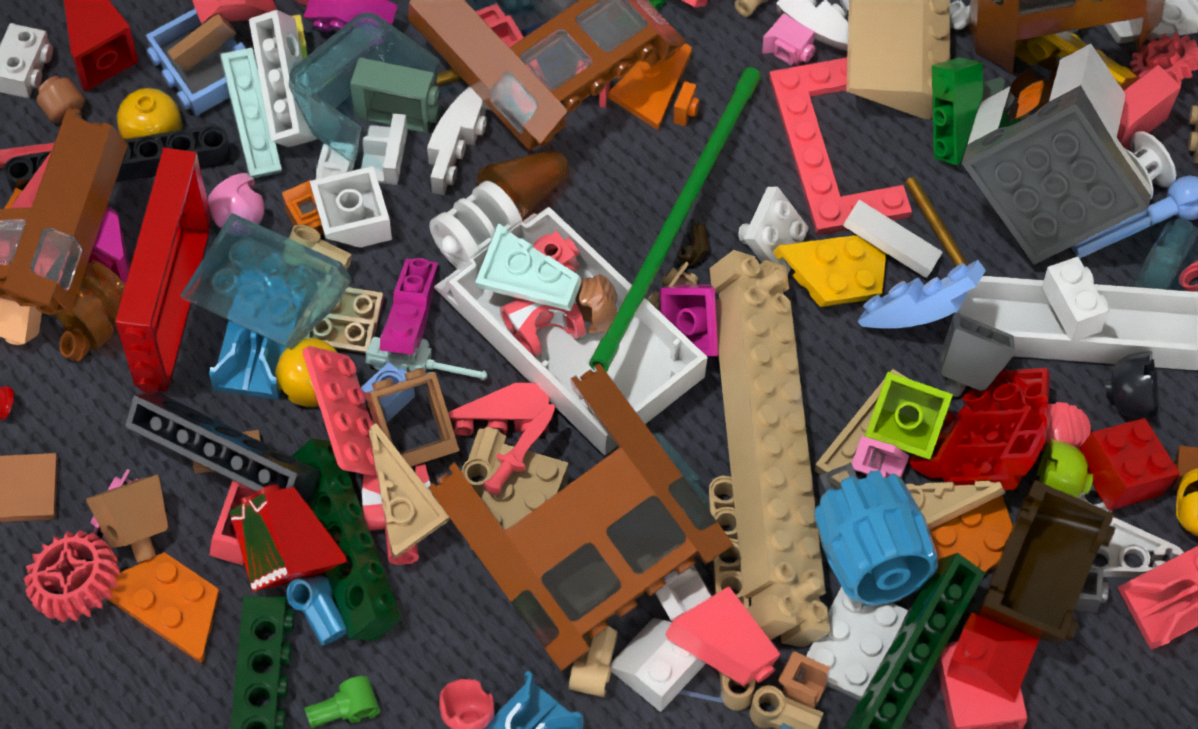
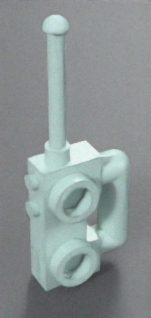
[365,334,487,380]

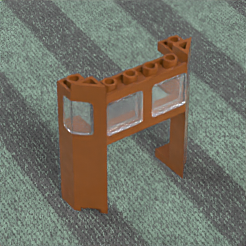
[408,0,687,151]
[0,108,128,315]

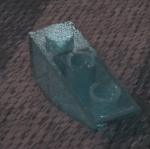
[1134,217,1198,290]

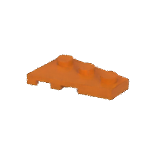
[609,44,692,131]

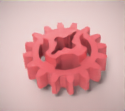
[1130,33,1198,85]

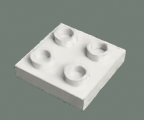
[739,187,809,275]

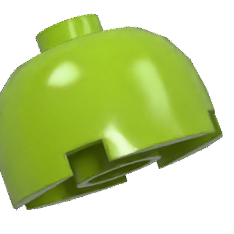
[1037,439,1093,498]

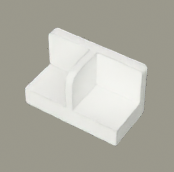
[361,113,408,185]
[637,545,712,621]

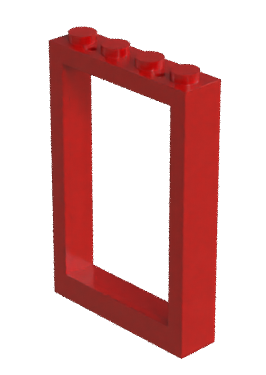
[115,148,212,393]

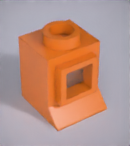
[282,180,324,235]

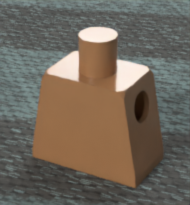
[86,474,168,562]

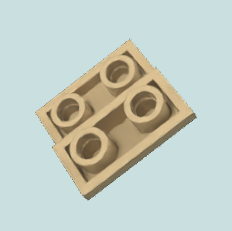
[304,283,384,353]

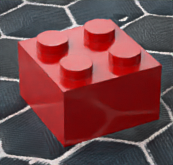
[1079,418,1180,511]

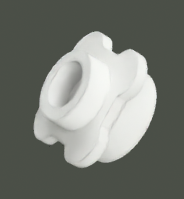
[950,1,970,30]

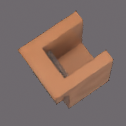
[778,651,830,709]

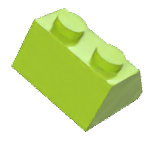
[864,371,953,460]

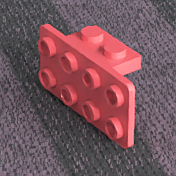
[303,346,377,476]

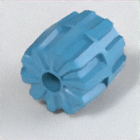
[815,470,938,606]

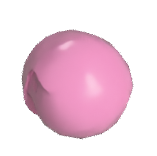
[208,173,265,235]

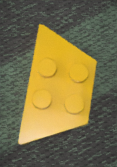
[773,235,886,307]

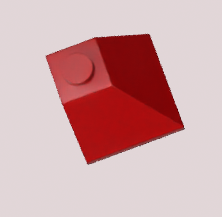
[946,613,1039,703]

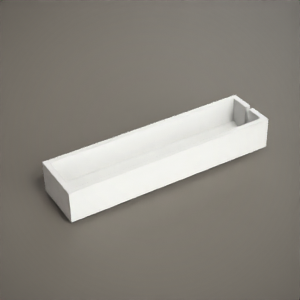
[956,276,1198,371]

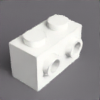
[0,23,53,98]
[1042,257,1109,342]

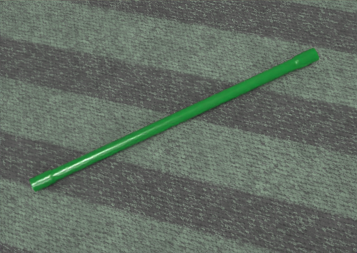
[589,67,761,372]

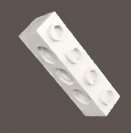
[249,10,317,147]

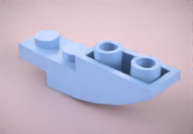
[858,260,986,328]

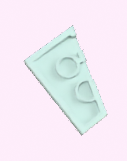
[475,223,582,311]

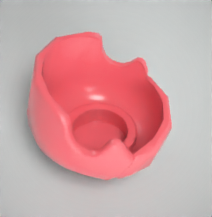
[439,679,494,729]

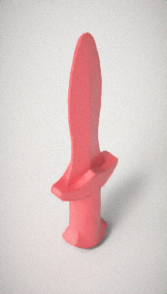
[483,404,555,495]

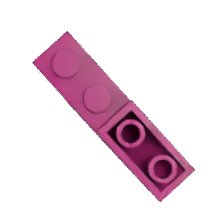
[380,258,438,355]

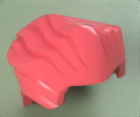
[1041,402,1091,452]

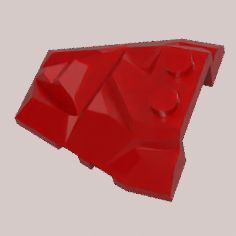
[909,368,1050,491]

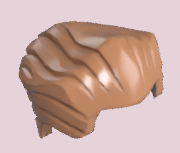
[576,274,617,333]

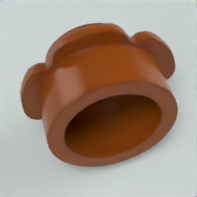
[60,328,90,361]

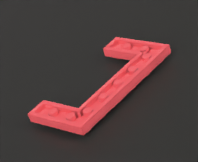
[769,58,912,235]

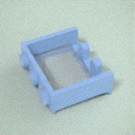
[146,9,259,117]

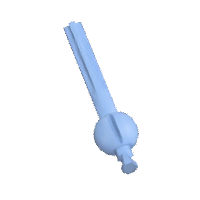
[1071,175,1198,259]

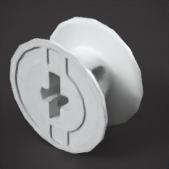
[1124,131,1176,200]

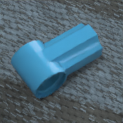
[286,575,347,646]

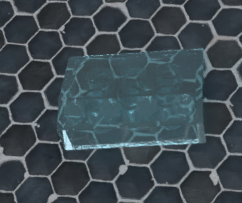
[180,213,352,350]

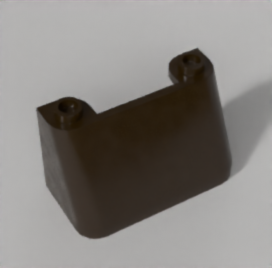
[977,480,1116,645]

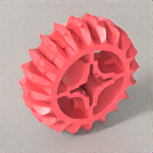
[24,530,120,623]

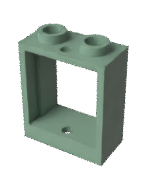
[350,57,441,133]

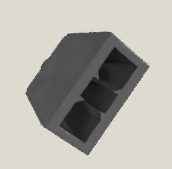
[939,312,1015,397]

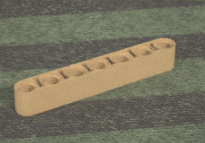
[708,476,755,711]

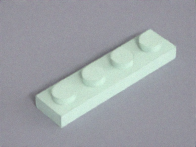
[221,48,282,179]

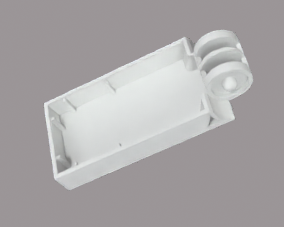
[429,181,707,456]

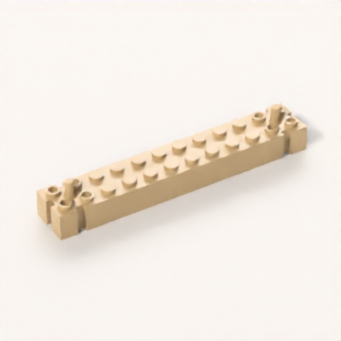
[710,250,830,647]

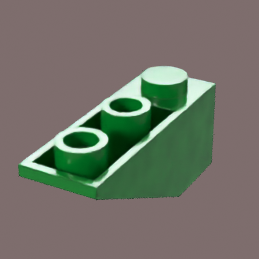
[932,57,983,165]

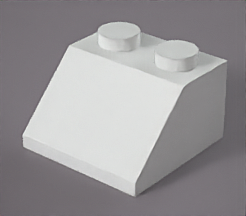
[310,166,392,248]
[610,618,706,712]

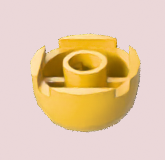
[117,88,182,139]
[274,338,337,407]

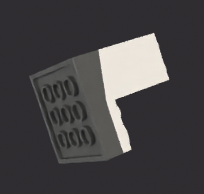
[962,44,1152,265]

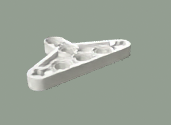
[1079,484,1184,578]

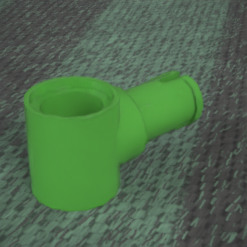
[305,676,380,728]

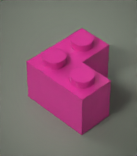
[303,0,398,44]

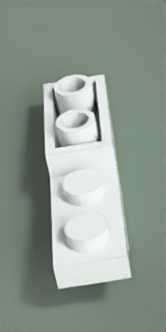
[776,0,848,51]
[427,87,491,195]

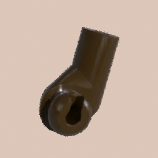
[677,223,710,267]

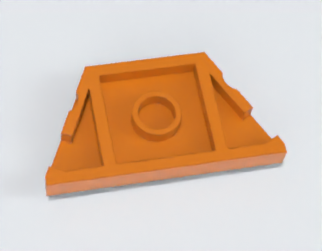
[930,495,1013,576]
[107,552,220,663]

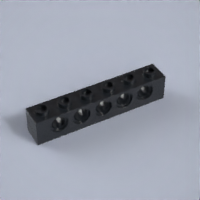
[125,393,320,503]

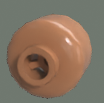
[36,76,85,124]

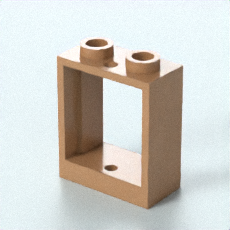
[364,368,459,467]

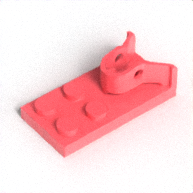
[1117,546,1198,650]

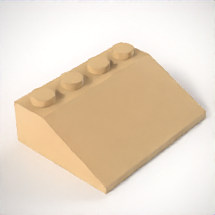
[846,0,950,119]

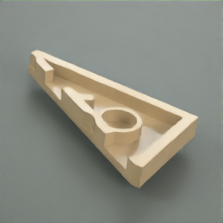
[369,423,449,559]
[905,481,1005,530]

